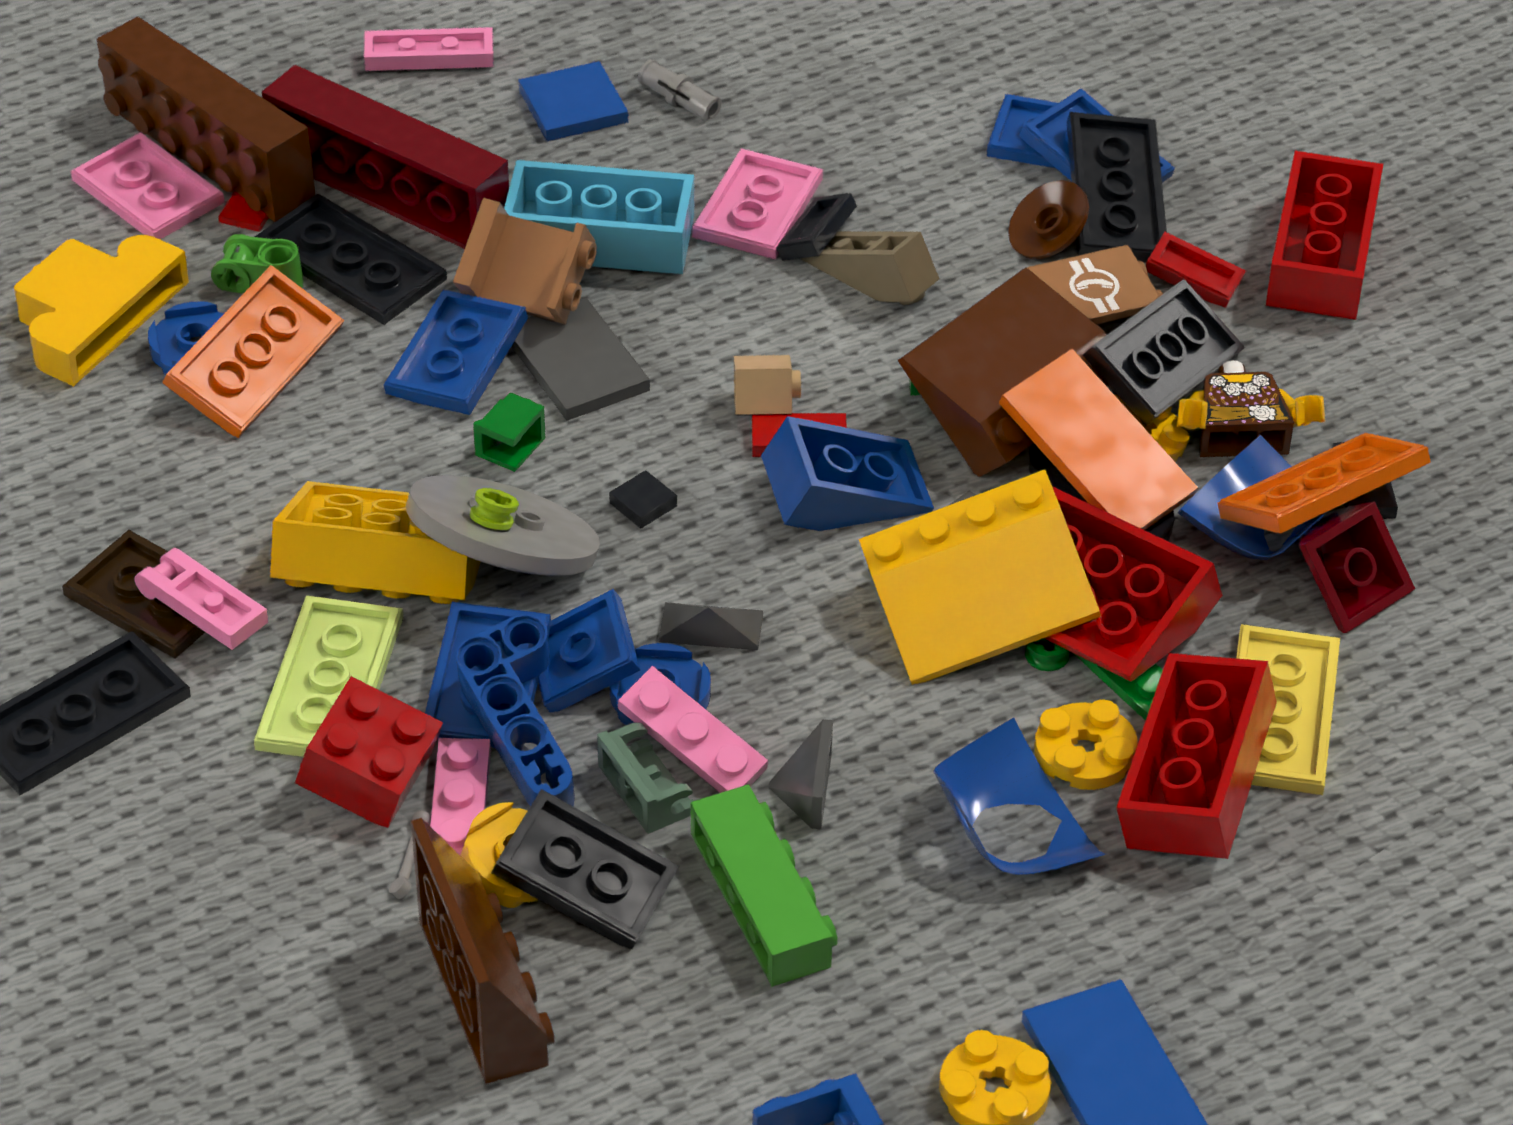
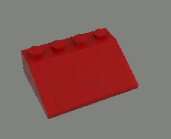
[1045,486,1223,682]

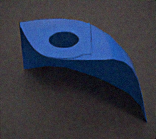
[1177,435,1328,560]
[933,717,1106,875]

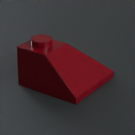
[1299,501,1415,634]

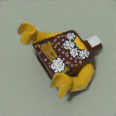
[1177,360,1325,457]

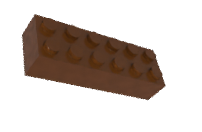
[97,16,316,222]

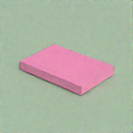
[71,132,225,239]
[692,149,823,259]

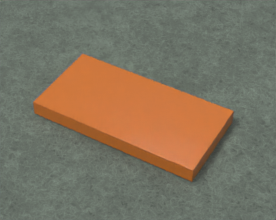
[162,265,344,438]
[999,349,1198,530]
[1217,433,1431,534]

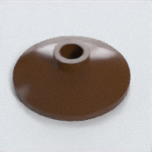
[1008,180,1089,259]

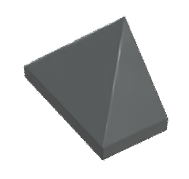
[659,602,763,650]
[769,719,833,829]

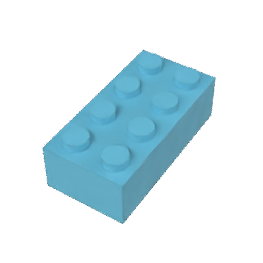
[504,160,694,274]

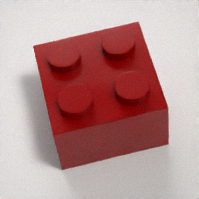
[295,676,443,828]

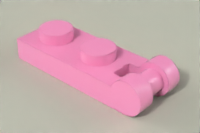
[135,548,268,650]

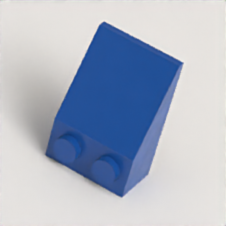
[761,416,934,531]

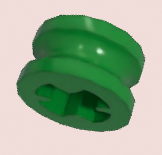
[1025,638,1070,671]

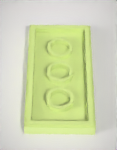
[254,595,403,757]

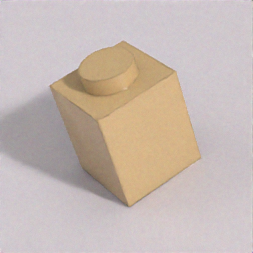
[734,355,801,415]

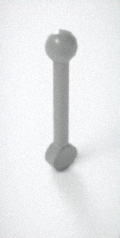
[389,810,431,899]

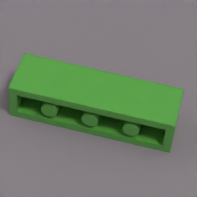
[691,784,837,987]

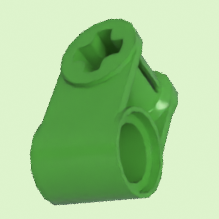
[211,234,304,293]

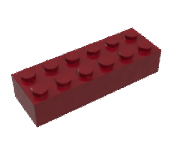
[261,65,509,249]

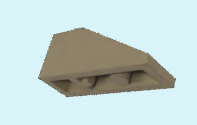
[800,231,939,305]

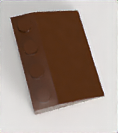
[897,267,1108,477]
[411,818,555,1084]

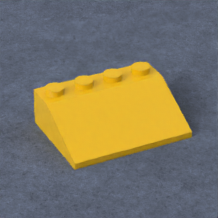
[859,470,1102,685]
[270,481,481,604]

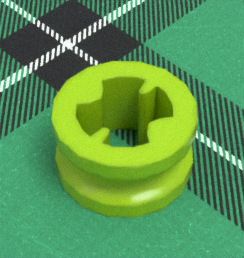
[469,488,519,530]

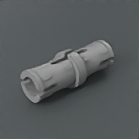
[638,59,722,122]

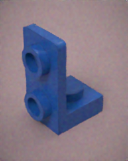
[752,1073,884,1125]

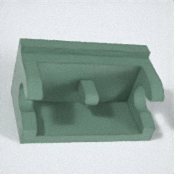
[597,722,694,834]

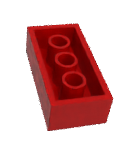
[1266,150,1384,320]
[1116,653,1277,859]

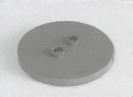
[406,475,600,576]

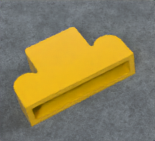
[14,235,189,386]

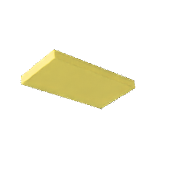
[1236,624,1340,795]

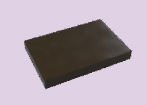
[62,530,205,659]

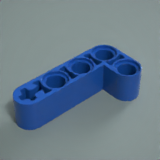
[455,614,575,806]

